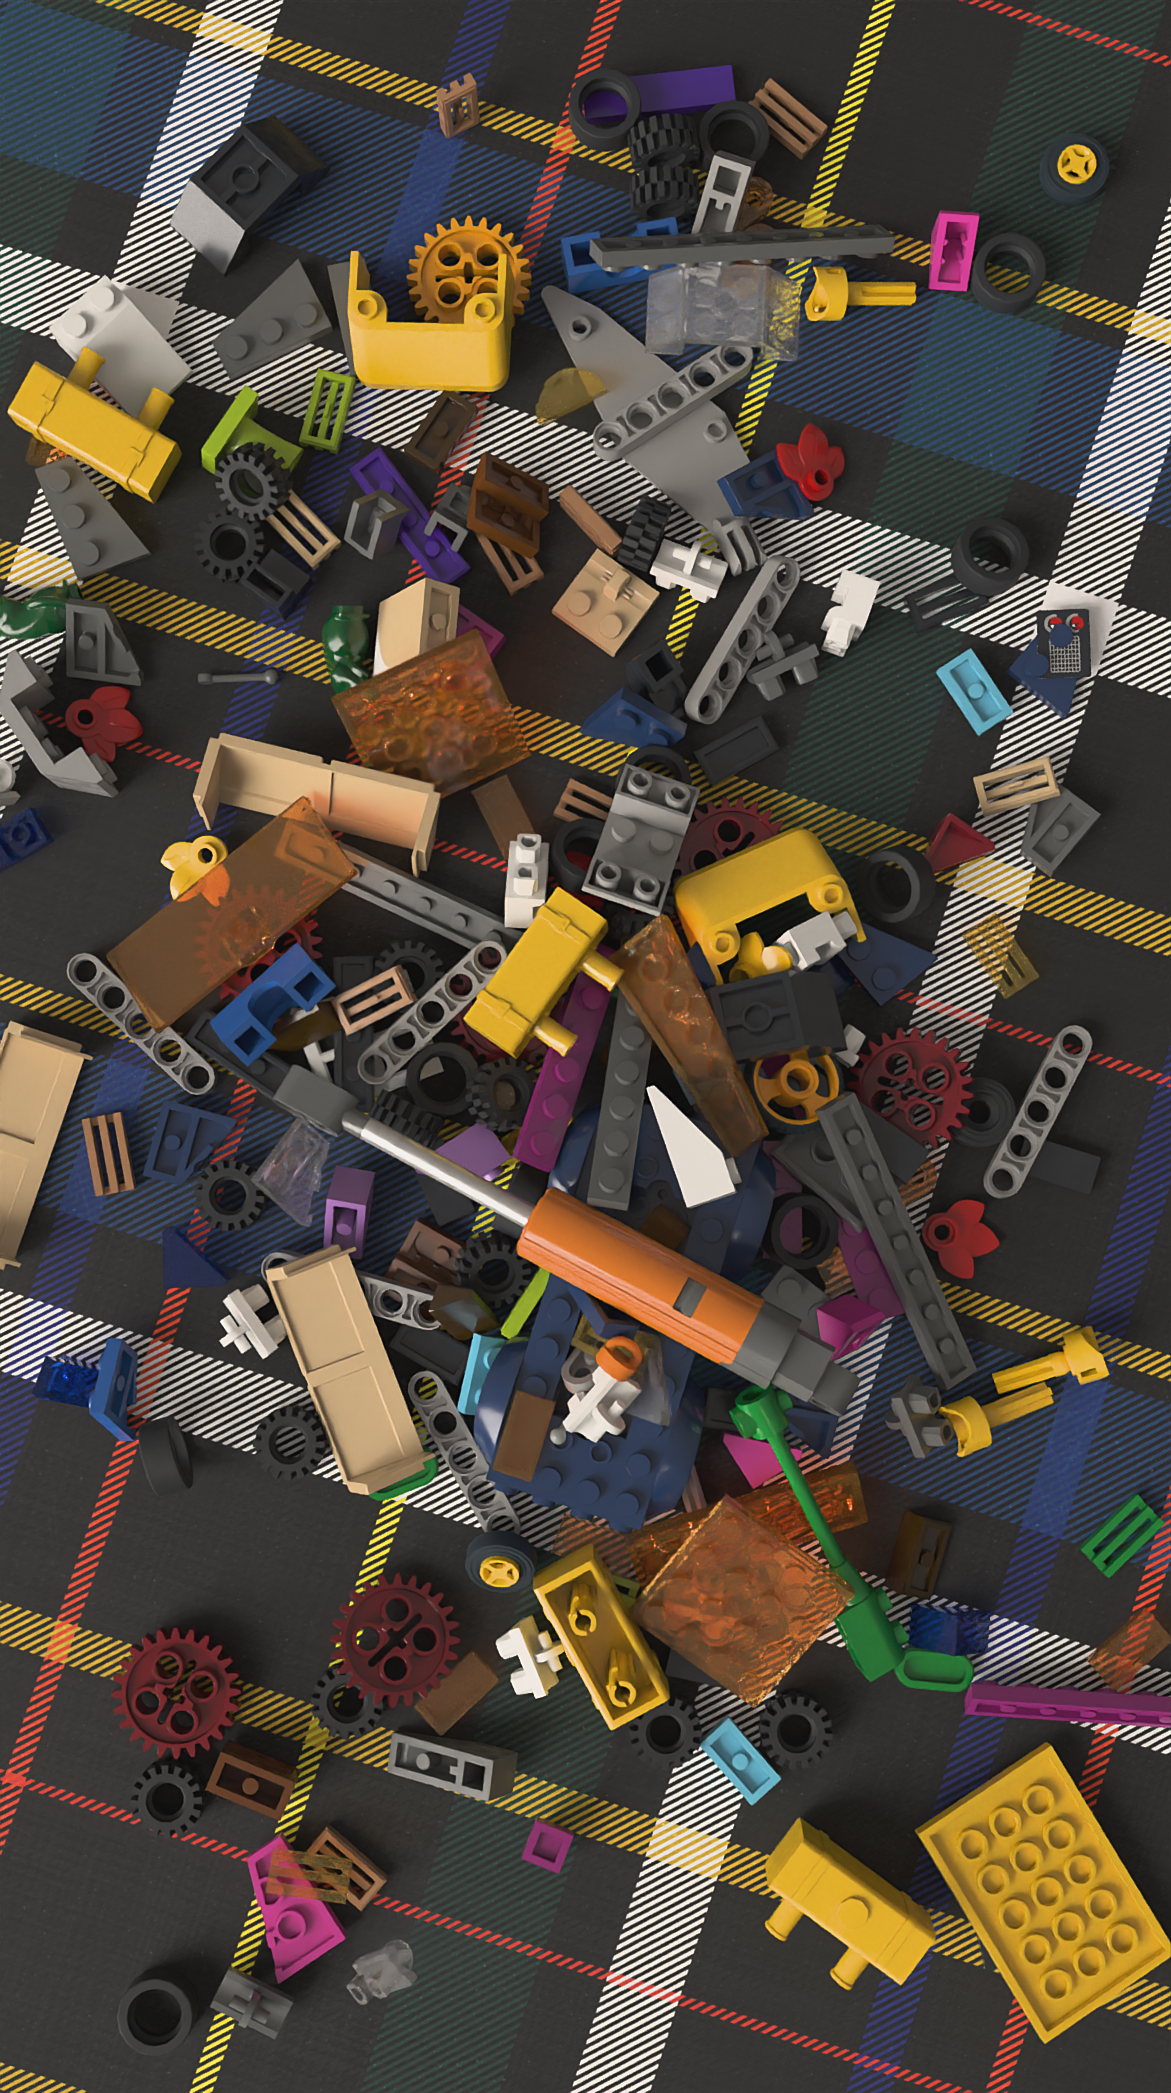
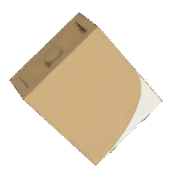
[373,577,460,685]

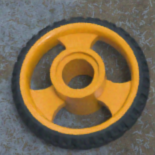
[743,1050,845,1135]

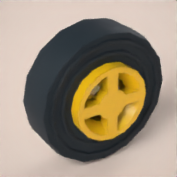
[1039,133,1109,206]
[465,1530,537,1593]

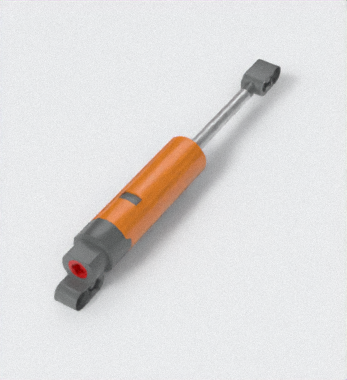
[272,1064,861,1417]

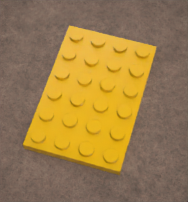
[915,1742,1171,2044]

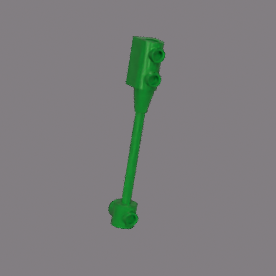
[729,1383,909,1682]

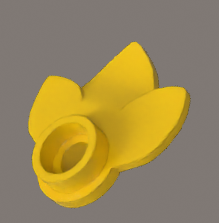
[161,835,232,908]
[729,931,793,983]

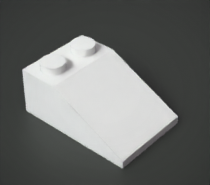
[49,275,193,418]
[646,1086,742,1209]

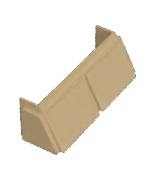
[193,733,441,878]
[0,1021,93,1270]
[265,1244,436,1495]

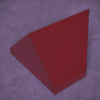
[923,812,996,874]

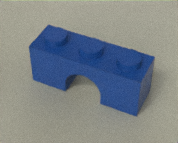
[561,217,681,294]
[209,943,336,1067]

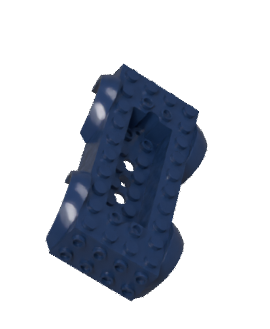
[474,1103,777,1534]

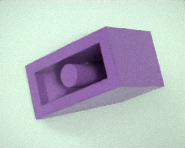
[414,1123,511,1181]
[323,1165,375,1259]

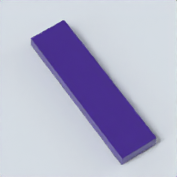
[583,65,736,124]
[349,447,471,585]

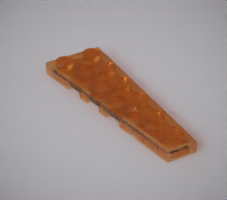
[608,914,769,1157]

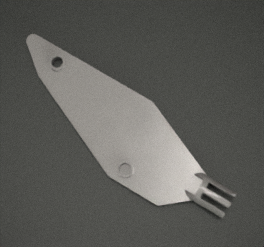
[541,285,768,577]

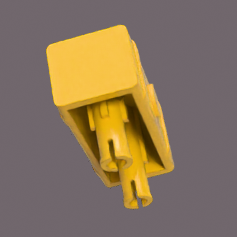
[8,346,182,504]
[463,887,625,1059]
[533,1543,670,1730]
[765,1817,936,1990]

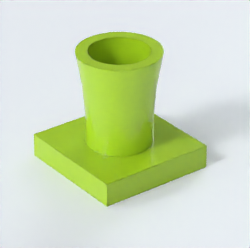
[201,385,304,480]

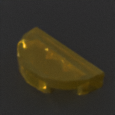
[535,367,609,426]

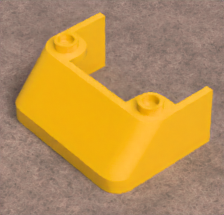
[348,251,514,392]
[672,827,867,989]

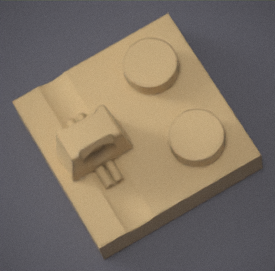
[552,548,660,658]

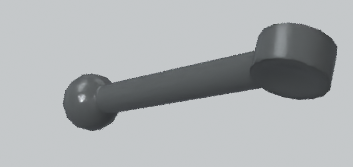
[198,669,279,685]

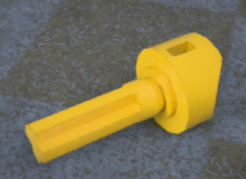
[805,267,916,321]
[992,1326,1109,1394]
[939,1381,1054,1457]

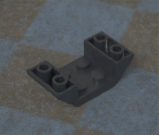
[169,115,331,278]
[675,970,848,1085]

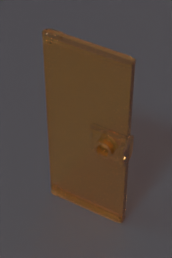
[106,795,359,1034]

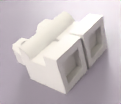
[820,569,881,657]
[505,833,549,929]
[771,911,858,971]

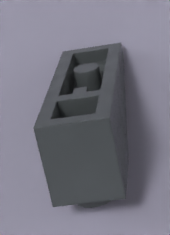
[387,1731,518,1802]

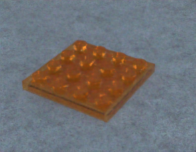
[330,628,531,798]
[628,1494,855,1709]

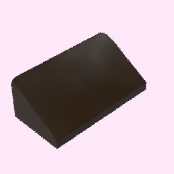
[268,1000,344,1057]
[429,1284,502,1341]
[884,1511,952,1600]

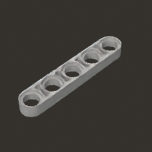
[593,339,753,461]
[685,555,801,724]
[357,939,508,1085]
[67,953,218,1096]
[983,1025,1092,1199]
[261,1249,441,1330]
[408,1369,521,1535]

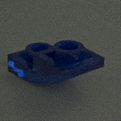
[0,808,54,873]

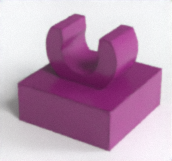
[522,1816,574,1874]

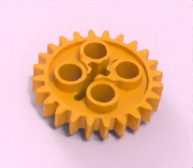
[407,216,532,327]

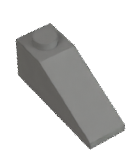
[680,150,756,285]

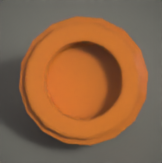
[595,1336,643,1382]

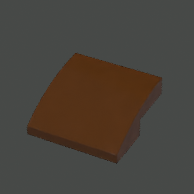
[466,451,549,559]
[384,1216,469,1328]

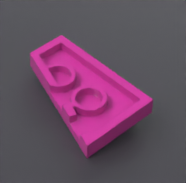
[247,1832,347,1984]

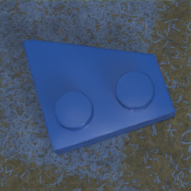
[89,1338,138,1441]

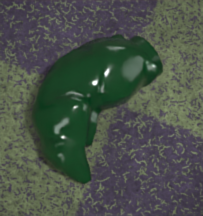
[0,579,84,640]
[322,606,381,705]

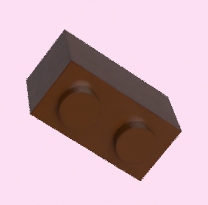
[205,1740,301,1821]

